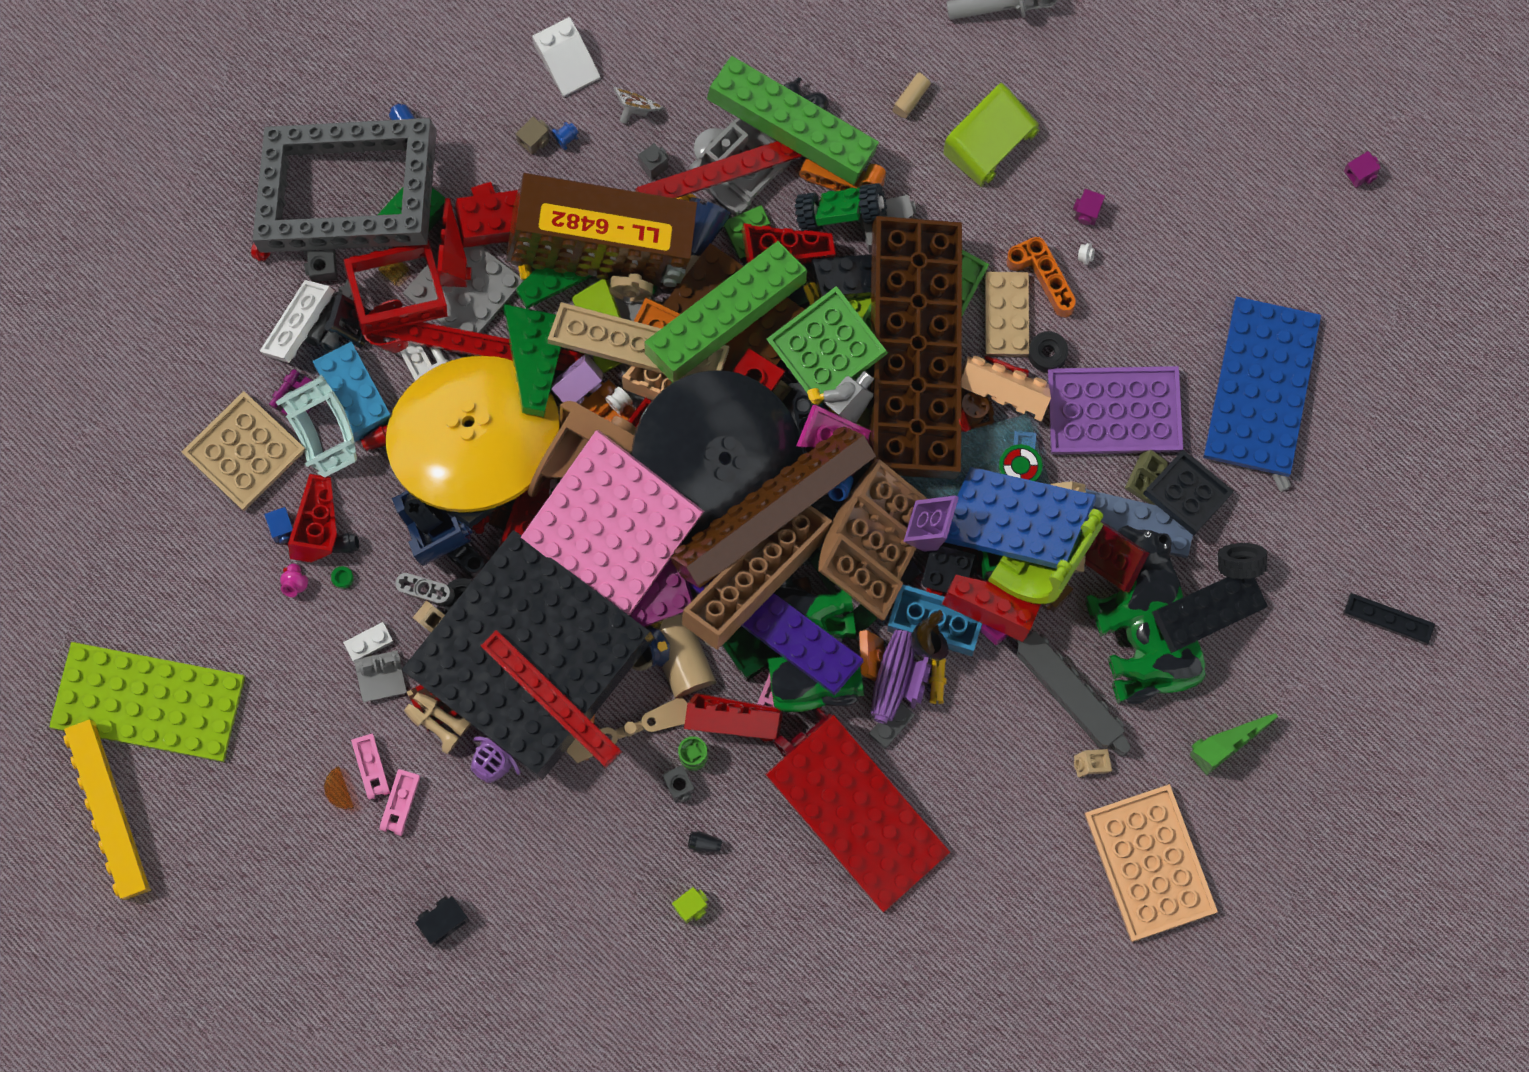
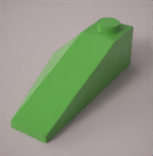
[1190,713,1278,775]

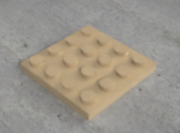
[182,391,305,512]

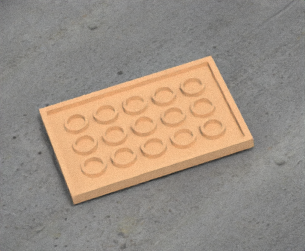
[1084,784,1218,942]

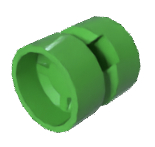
[678,736,708,771]

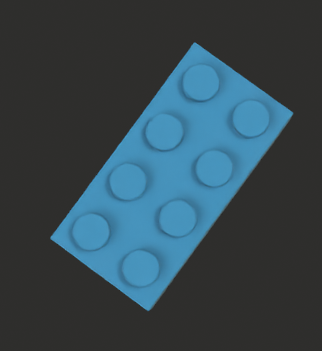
[313,341,391,442]
[887,585,982,657]

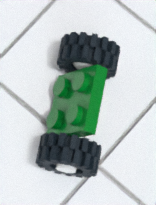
[795,183,887,231]

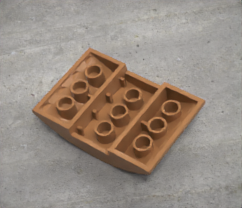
[819,459,928,620]

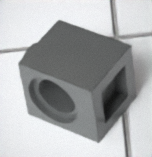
[662,765,695,803]

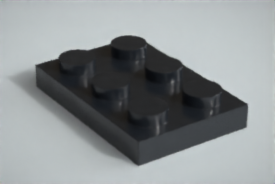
[810,254,872,299]

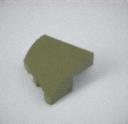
[1124,450,1167,505]

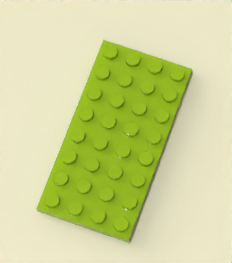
[49,642,245,763]

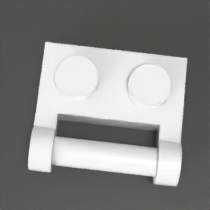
[400,343,449,381]

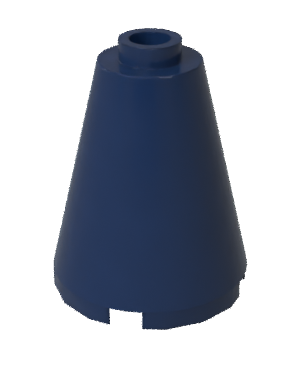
[690,197,731,256]

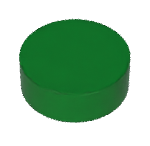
[331,566,354,589]

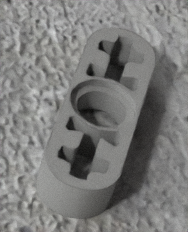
[395,573,455,606]

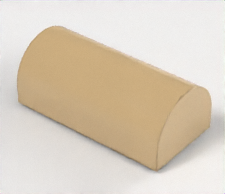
[892,72,931,118]

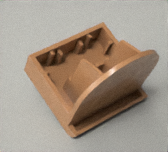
[528,401,636,498]

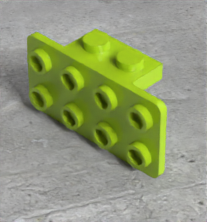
[573,279,622,373]

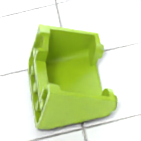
[943,83,1039,186]

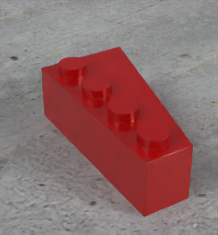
[684,693,783,741]

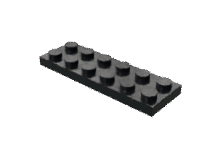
[1152,577,1268,653]

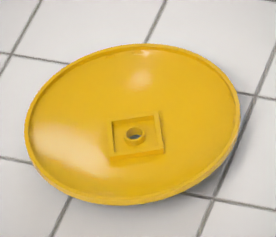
[386,356,560,512]

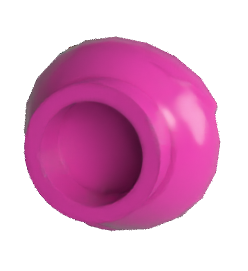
[280,563,308,597]

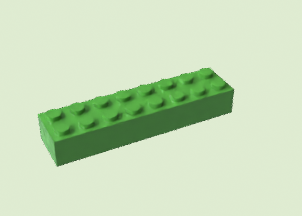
[707,55,879,185]
[644,241,807,383]

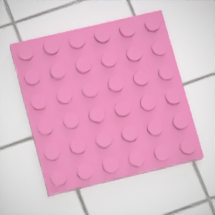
[521,430,705,616]

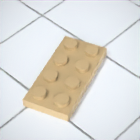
[985,272,1029,357]

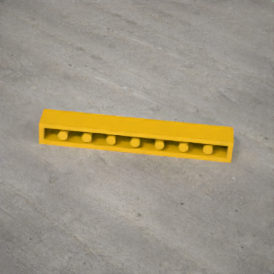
[63,719,151,900]

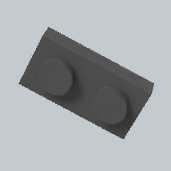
[869,703,915,749]

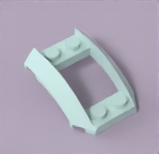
[276,375,357,477]

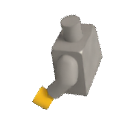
[807,371,874,423]

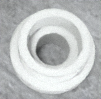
[1078,243,1095,265]

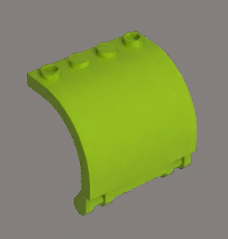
[988,509,1104,604]

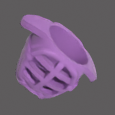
[471,736,521,783]

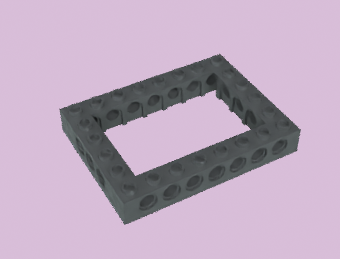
[252,118,437,253]

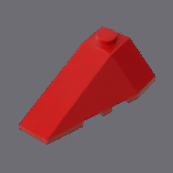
[437,198,472,288]
[288,474,337,563]

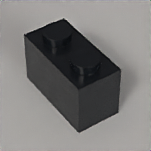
[415,896,470,947]

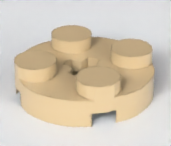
[609,274,653,302]

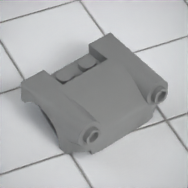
[689,118,794,217]

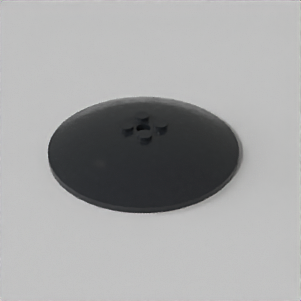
[631,370,803,543]

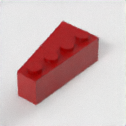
[742,223,835,265]
[942,575,1041,642]

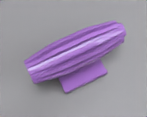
[871,629,931,724]

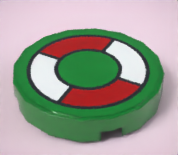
[998,444,1043,481]

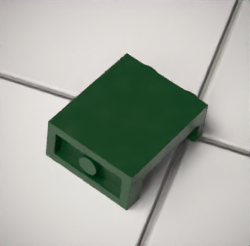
[722,626,782,682]

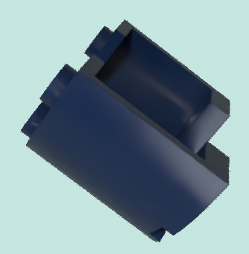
[392,491,473,566]

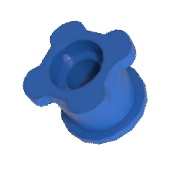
[551,122,579,151]

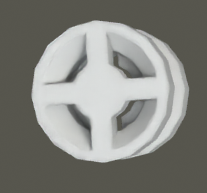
[605,386,633,414]

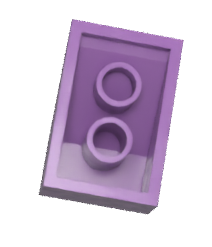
[903,496,959,552]

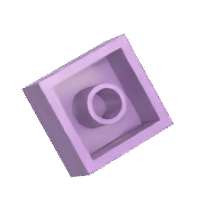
[551,353,603,404]

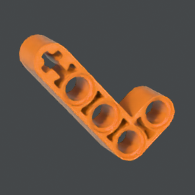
[799,158,886,191]
[1006,237,1076,318]

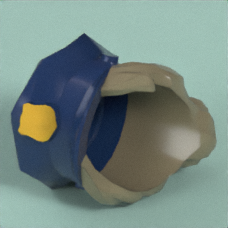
[632,625,670,671]

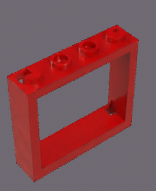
[344,241,448,335]

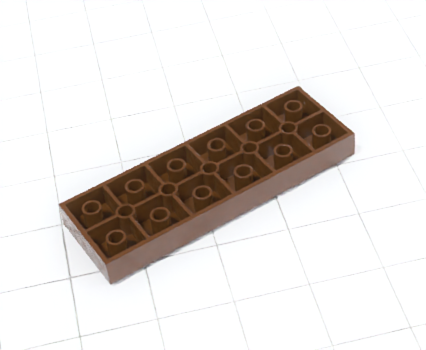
[869,216,962,479]

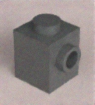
[638,143,669,180]

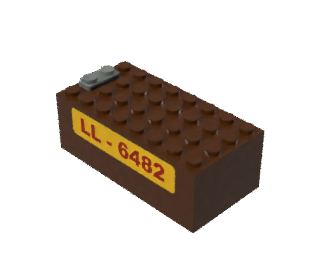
[506,173,697,291]

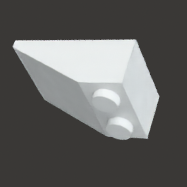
[532,17,601,98]

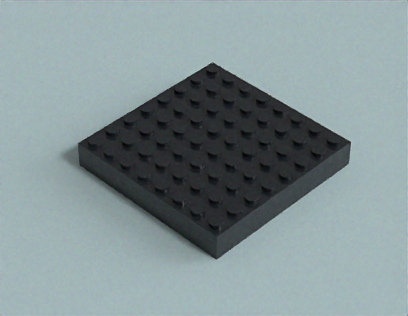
[401,530,655,780]

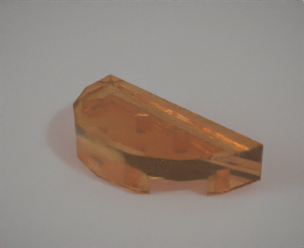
[324,766,355,810]

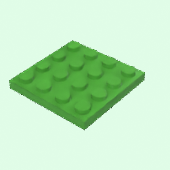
[767,286,888,406]

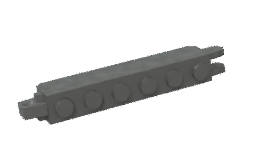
[1013,631,1131,756]

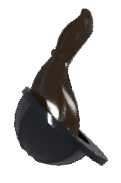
[910,610,949,661]

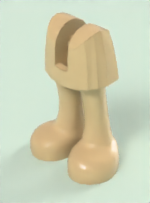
[404,692,471,755]

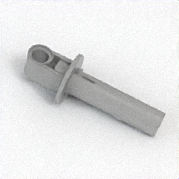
[946,0,1057,20]

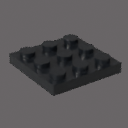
[1143,450,1234,536]

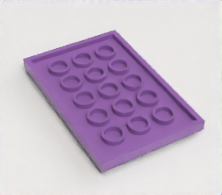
[1048,366,1183,455]

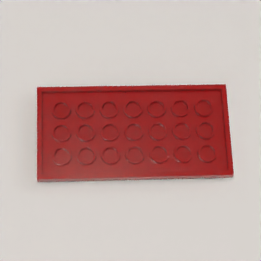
[764,715,950,912]

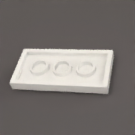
[260,280,335,363]

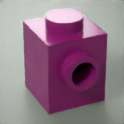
[1344,151,1381,188]
[1073,189,1105,226]

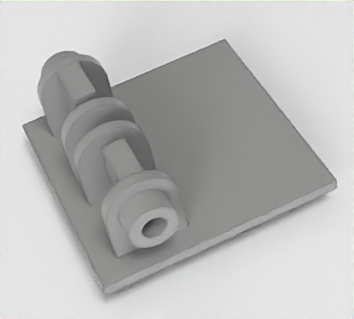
[354,650,407,703]

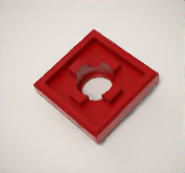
[732,348,785,392]

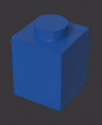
[264,507,293,544]

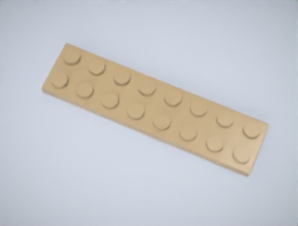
[548,302,729,378]

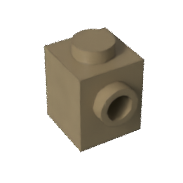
[515,117,550,155]

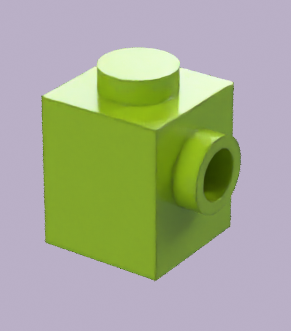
[672,887,708,924]

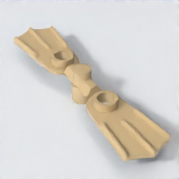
[567,696,687,763]

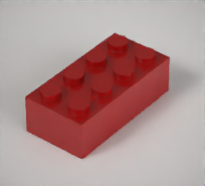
[455,190,518,248]

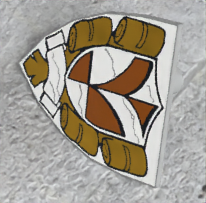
[613,87,663,124]

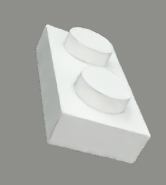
[343,622,394,662]

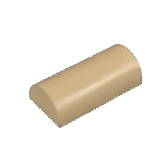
[645,614,716,699]

